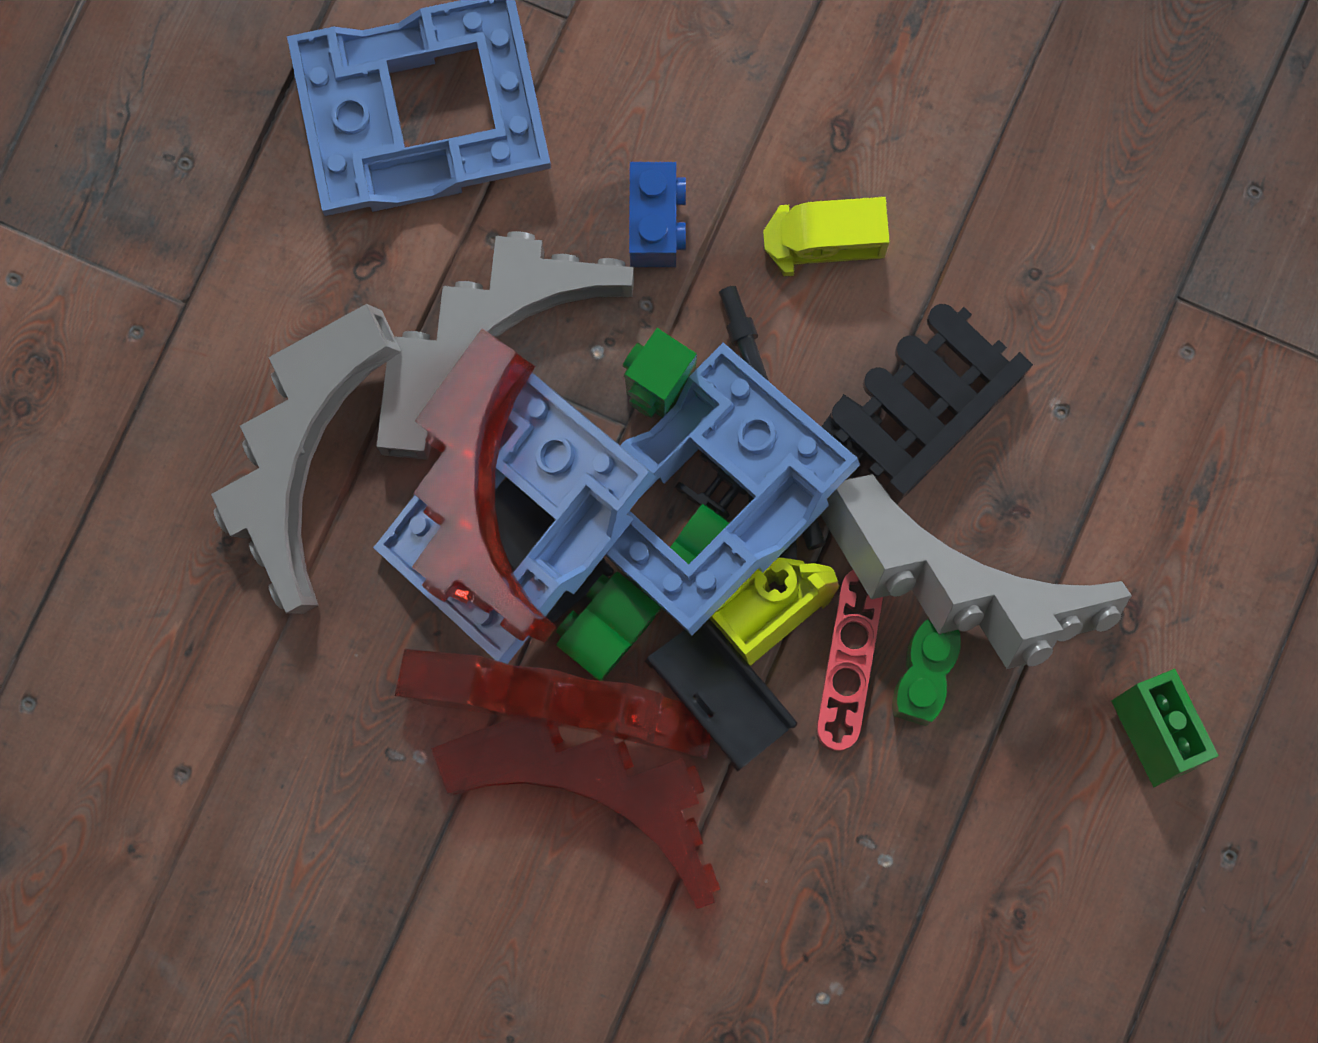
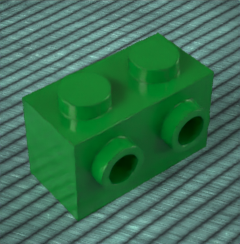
[623,328,697,418]
[1111,669,1219,788]

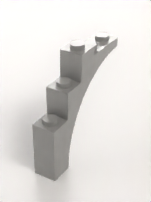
[377,231,634,460]
[211,304,401,614]
[820,474,1132,669]

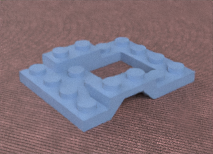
[287,0,551,216]
[605,343,860,636]
[373,363,657,666]

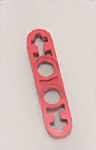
[816,570,883,751]

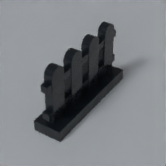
[830,304,1033,504]

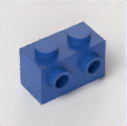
[629,162,686,267]

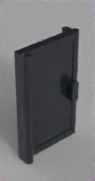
[458,478,614,626]
[645,618,798,772]

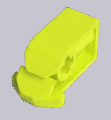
[763,197,890,276]
[710,558,839,666]

